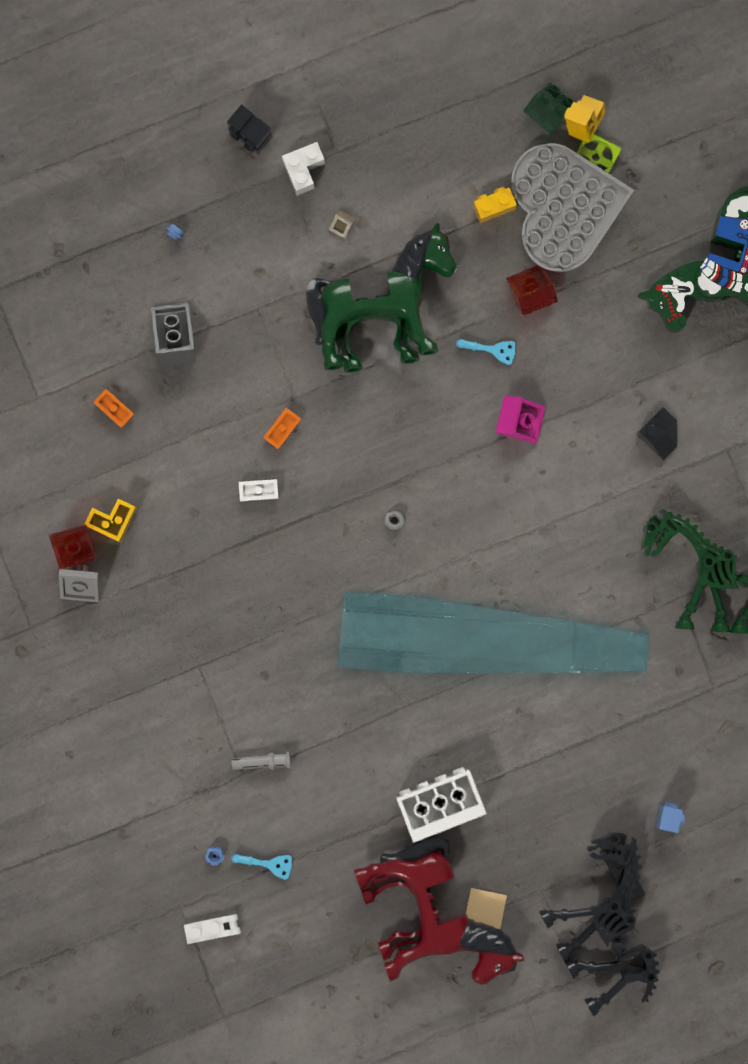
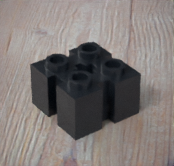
[227,104,272,154]

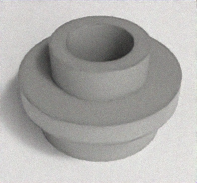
[385,511,404,530]

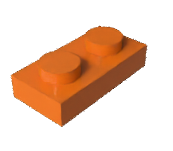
[93,389,135,428]
[263,408,302,450]

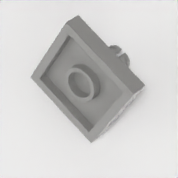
[59,564,100,602]

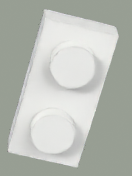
[239,479,279,502]

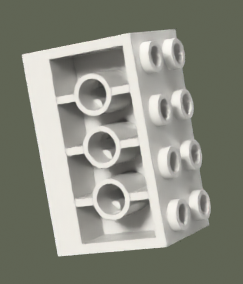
[396,767,486,842]

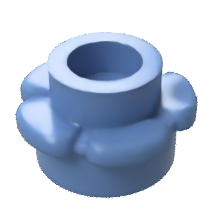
[166,224,184,240]
[205,847,224,866]

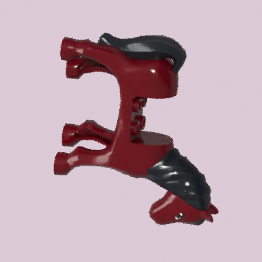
[354,836,525,985]

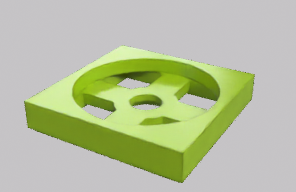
[577,134,621,174]

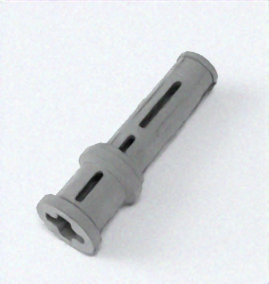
[232,751,291,770]

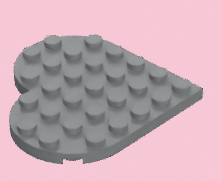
[511,143,634,272]

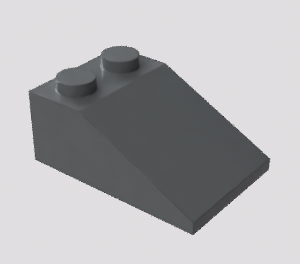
[151,303,196,367]

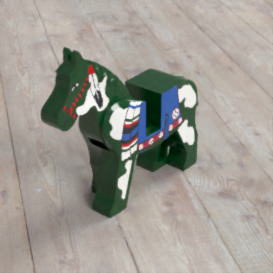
[637,186,748,333]

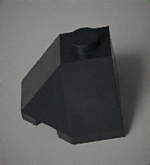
[636,407,677,461]

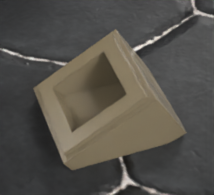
[328,210,356,239]

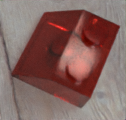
[506,266,558,316]
[49,524,97,569]

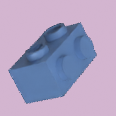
[654,802,685,833]

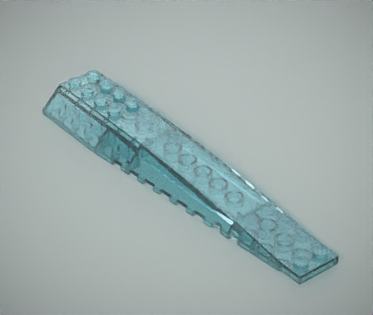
[338,591,649,673]

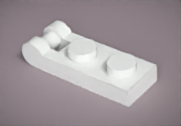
[184,914,241,944]

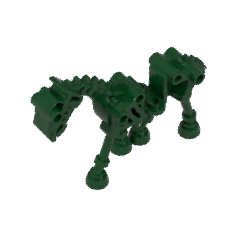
[641,509,748,634]

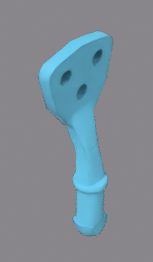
[456,339,515,365]
[231,854,292,880]

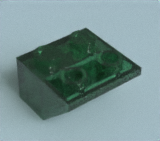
[523,82,574,136]

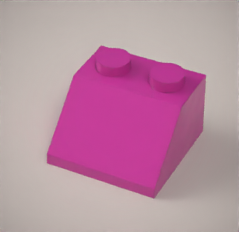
[495,396,545,444]

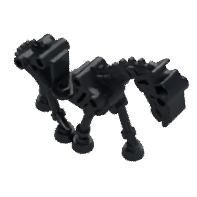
[539,832,660,1017]

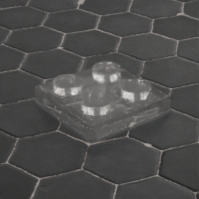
[369,322,419,375]

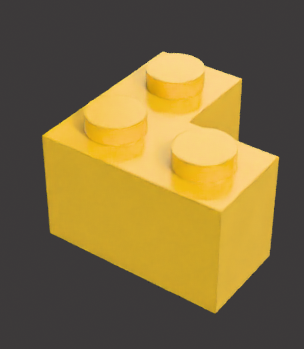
[564,95,606,143]
[84,499,138,543]

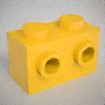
[473,187,517,223]

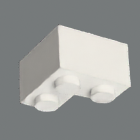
[282,142,325,195]

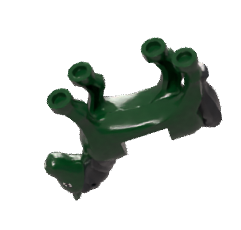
[306,223,457,373]

